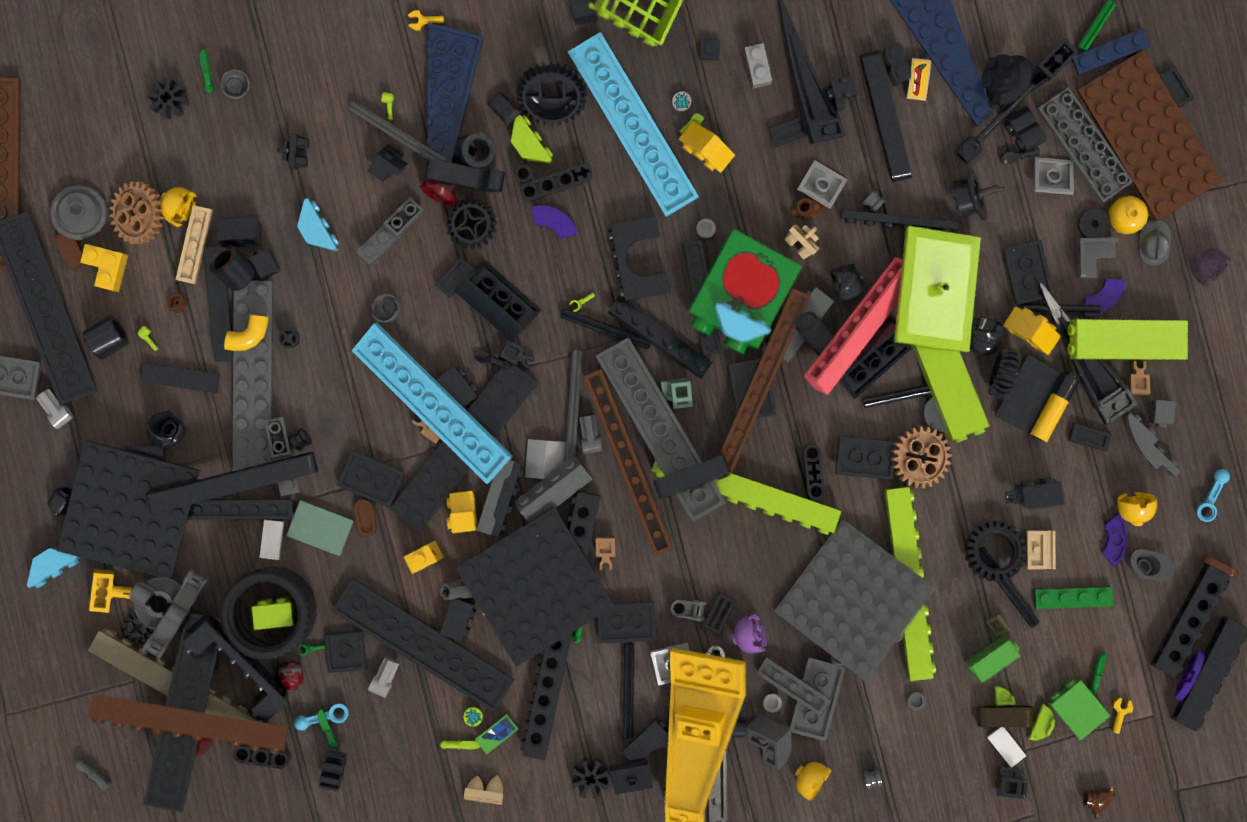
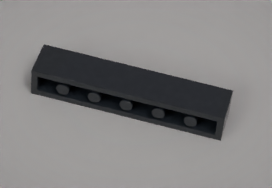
[1171,616,1247,731]

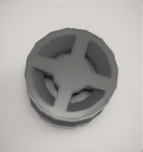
[862,190,886,213]
[863,768,883,790]

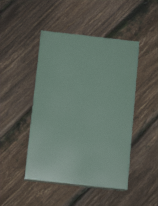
[286,500,354,556]

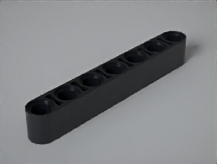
[860,50,912,183]

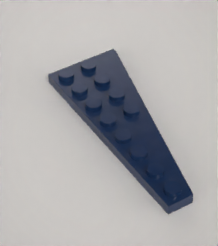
[890,0,993,126]
[427,23,484,185]

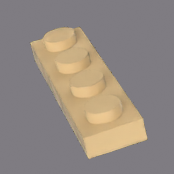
[176,205,213,284]

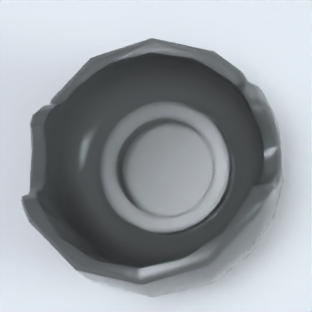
[220,69,250,99]
[371,293,401,323]

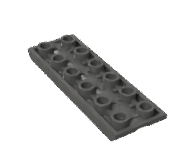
[1037,87,1133,203]

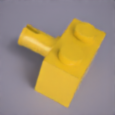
[89,569,132,613]

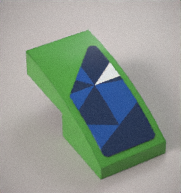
[475,714,519,754]

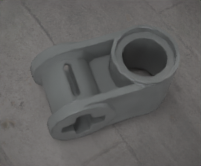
[669,598,707,621]

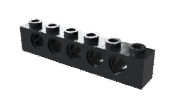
[1150,564,1231,678]

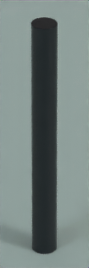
[1022,304,1101,313]

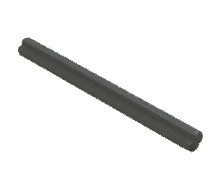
[349,101,447,162]
[565,350,583,461]

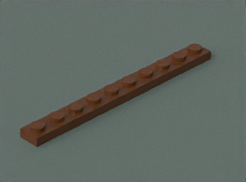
[719,288,810,472]

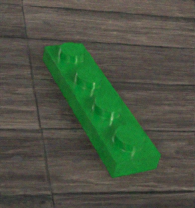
[1034,586,1113,609]

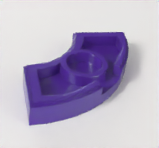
[531,206,578,239]
[1083,279,1126,316]
[1101,513,1128,567]
[1175,650,1205,702]

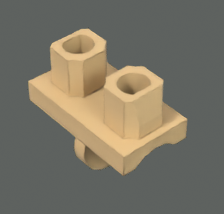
[785,224,820,259]

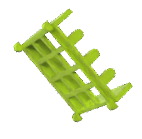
[588,0,683,47]

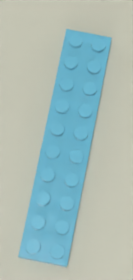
[568,32,699,217]
[352,323,513,484]

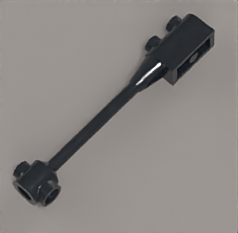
[954,38,1079,164]

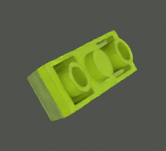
[511,115,553,164]

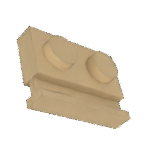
[1026,530,1056,569]

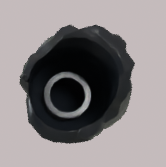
[970,317,1004,356]

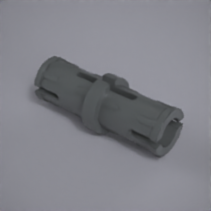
[74,758,112,792]

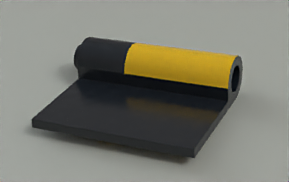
[995,355,1079,443]

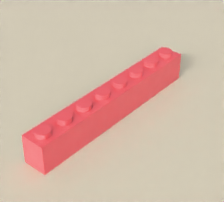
[804,257,903,395]

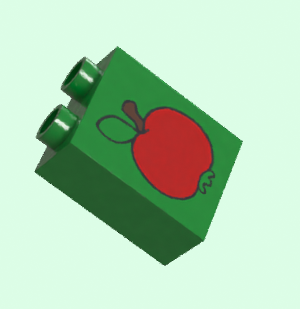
[686,229,802,354]

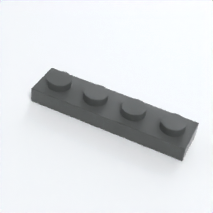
[756,657,832,716]

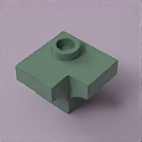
[661,377,693,409]

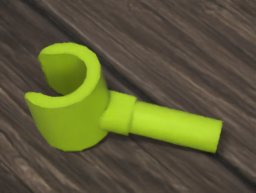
[381,92,394,120]
[680,113,704,134]
[569,292,595,312]
[138,326,159,351]

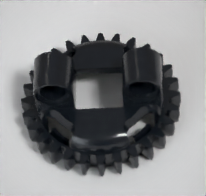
[516,61,587,126]

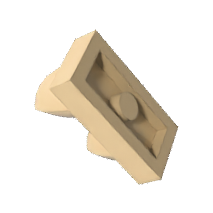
[464,775,503,805]

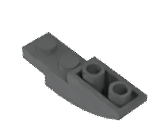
[356,197,424,266]
[1123,413,1181,477]
[264,417,301,496]

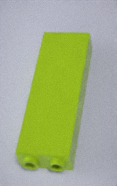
[1068,320,1188,360]
[911,344,989,443]

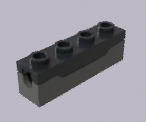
[477,460,525,537]

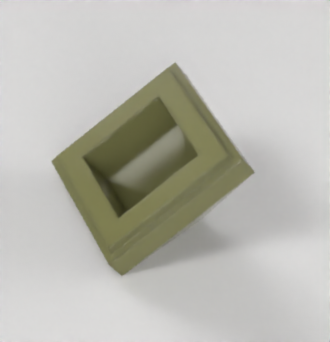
[985,614,1010,637]

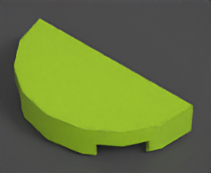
[1028,703,1055,741]

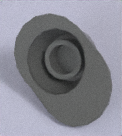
[1139,220,1171,266]
[1129,549,1175,581]

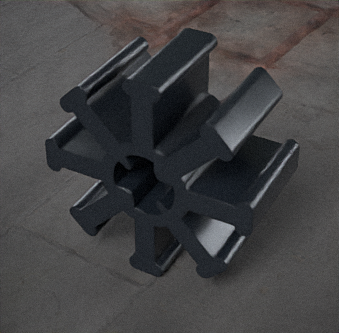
[147,78,189,119]
[319,750,347,792]
[571,758,609,799]

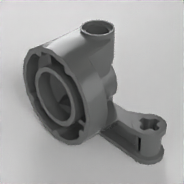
[129,568,209,660]

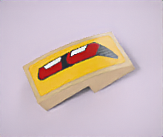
[906,58,931,101]

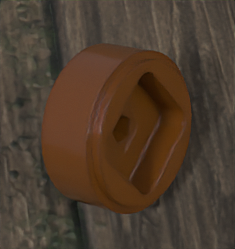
[167,293,187,313]

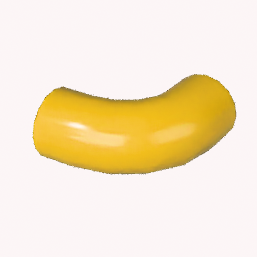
[224,315,269,351]

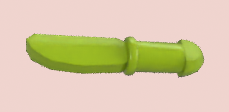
[440,740,480,750]

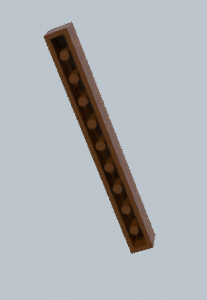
[584,369,673,556]
[88,694,289,754]

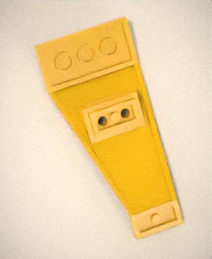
[665,648,746,822]

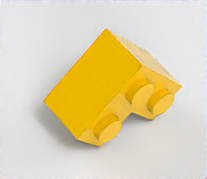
[679,121,735,173]
[80,244,128,292]
[1003,306,1061,355]
[447,490,478,533]

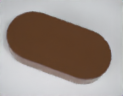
[56,234,83,268]
[354,499,377,537]
[1201,555,1239,579]

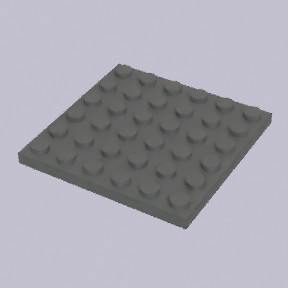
[774,519,936,682]

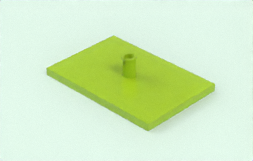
[894,226,981,352]

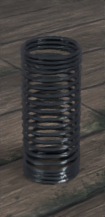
[795,311,834,356]

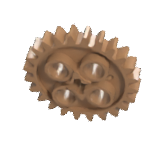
[109,182,164,244]
[890,426,952,489]

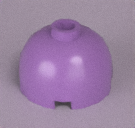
[732,614,767,654]

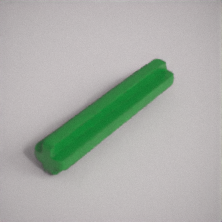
[1078,0,1116,51]

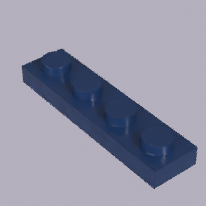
[1071,28,1151,76]

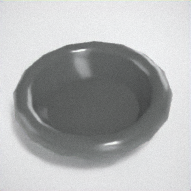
[49,184,108,240]

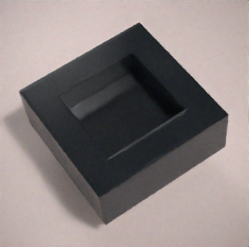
[700,39,720,61]

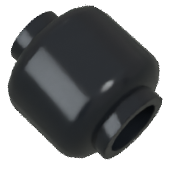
[47,487,72,516]

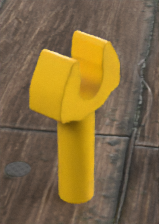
[408,10,444,31]
[1112,697,1133,734]

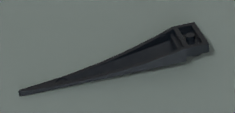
[778,0,846,145]
[1038,283,1138,425]

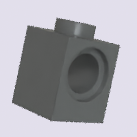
[1150,400,1176,428]

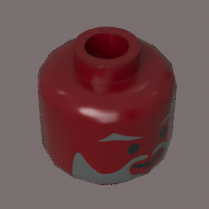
[278,661,304,690]

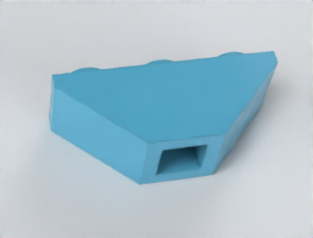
[297,198,339,251]
[714,302,770,342]
[27,547,81,588]

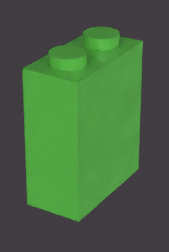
[965,636,1020,683]
[1048,678,1110,740]

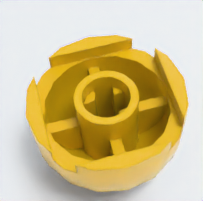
[159,187,196,227]
[1108,196,1148,235]
[1117,492,1157,526]
[795,762,831,801]

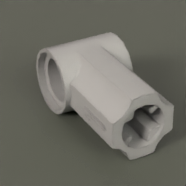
[36,389,74,429]
[368,657,400,698]

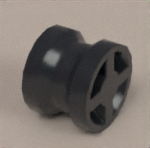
[278,329,300,348]
[289,428,312,452]

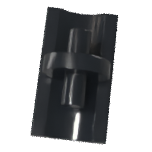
[277,133,310,170]

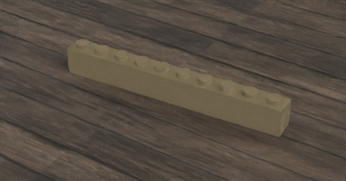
[88,628,270,724]

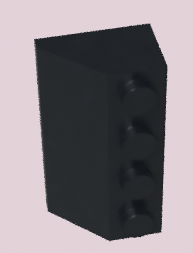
[455,260,541,342]
[838,318,912,399]

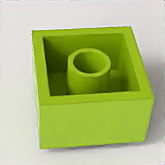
[252,596,298,630]

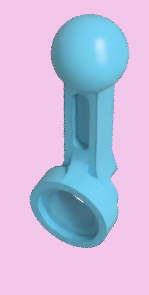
[1196,469,1230,522]
[294,703,348,731]

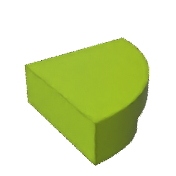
[994,686,1016,706]

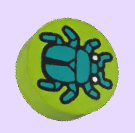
[464,706,483,727]

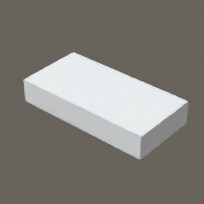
[259,519,284,560]
[987,727,1026,768]

